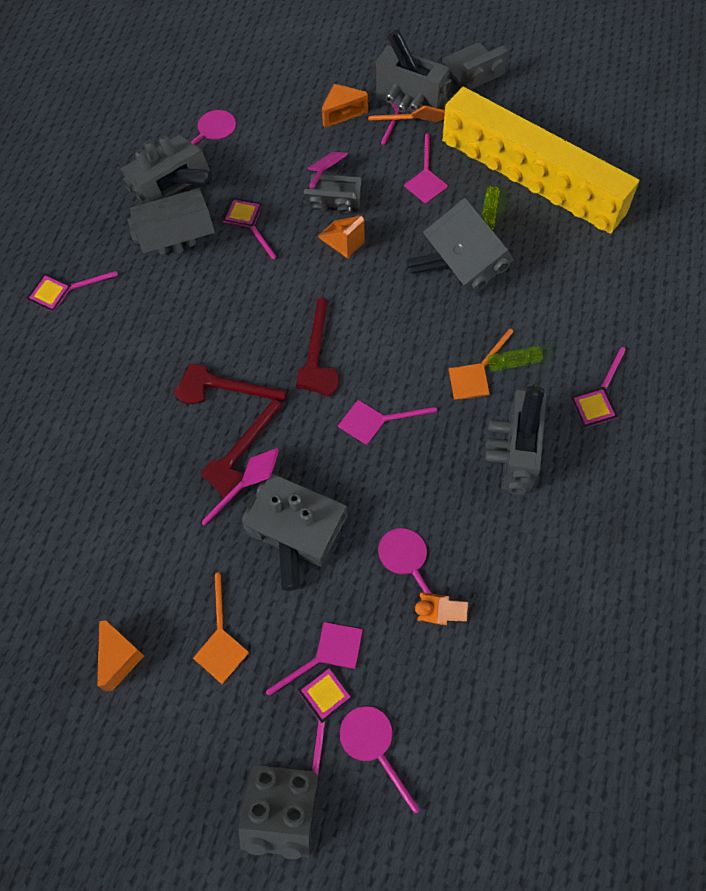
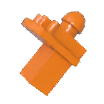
[415,593,468,625]

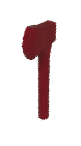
[296,298,339,397]
[173,363,287,404]
[201,399,282,499]

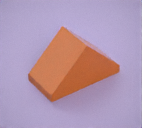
[322,84,368,128]
[318,216,365,258]
[97,621,144,692]

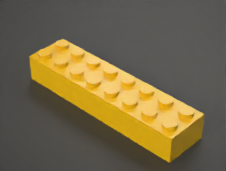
[442,87,640,234]

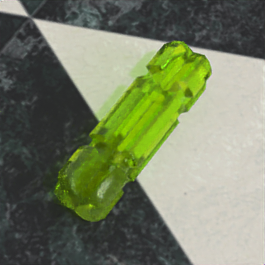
[482,186,500,231]
[488,346,543,371]

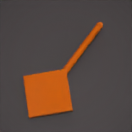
[368,105,445,123]
[448,329,513,400]
[193,572,250,684]

